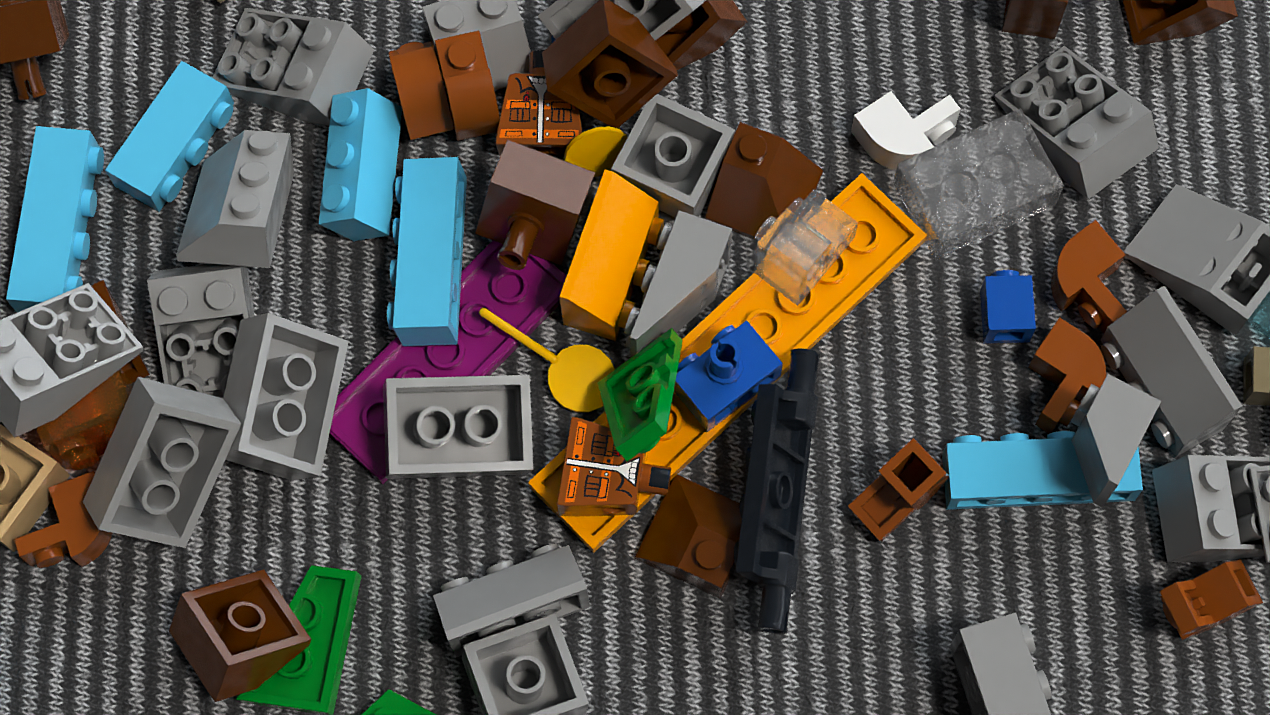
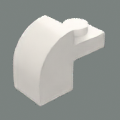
[851,91,961,171]

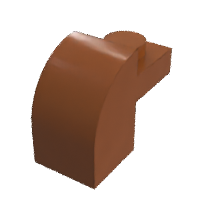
[435,30,500,141]
[389,41,454,140]
[1051,220,1127,334]
[1028,317,1106,434]
[848,438,949,542]
[14,471,113,568]
[1160,560,1263,640]

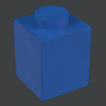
[980,270,1036,344]

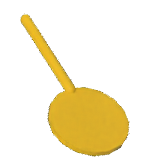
[564,126,628,177]
[479,308,615,413]

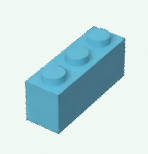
[105,61,234,212]
[319,88,402,241]

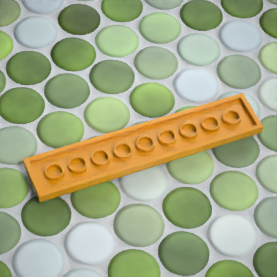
[528,173,927,553]

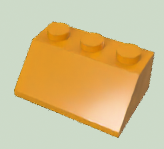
[559,169,665,341]

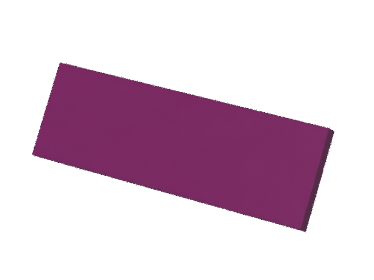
[329,240,567,484]

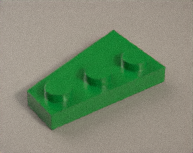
[597,328,683,462]
[237,565,362,715]

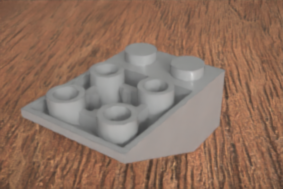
[212,8,374,126]
[994,46,1159,199]
[1124,184,1270,336]
[624,210,732,357]
[147,264,254,398]
[0,283,143,438]
[1152,455,1270,562]

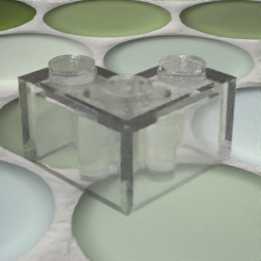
[753,189,858,306]

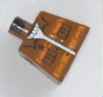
[496,50,582,156]
[557,417,671,516]

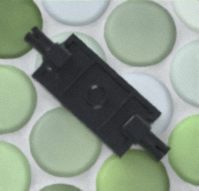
[734,348,820,634]

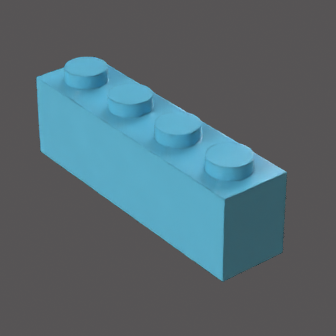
[6,126,104,313]
[387,157,467,346]
[942,431,1143,510]

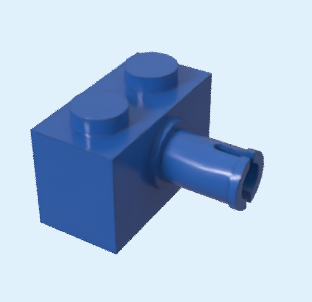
[674,321,783,432]

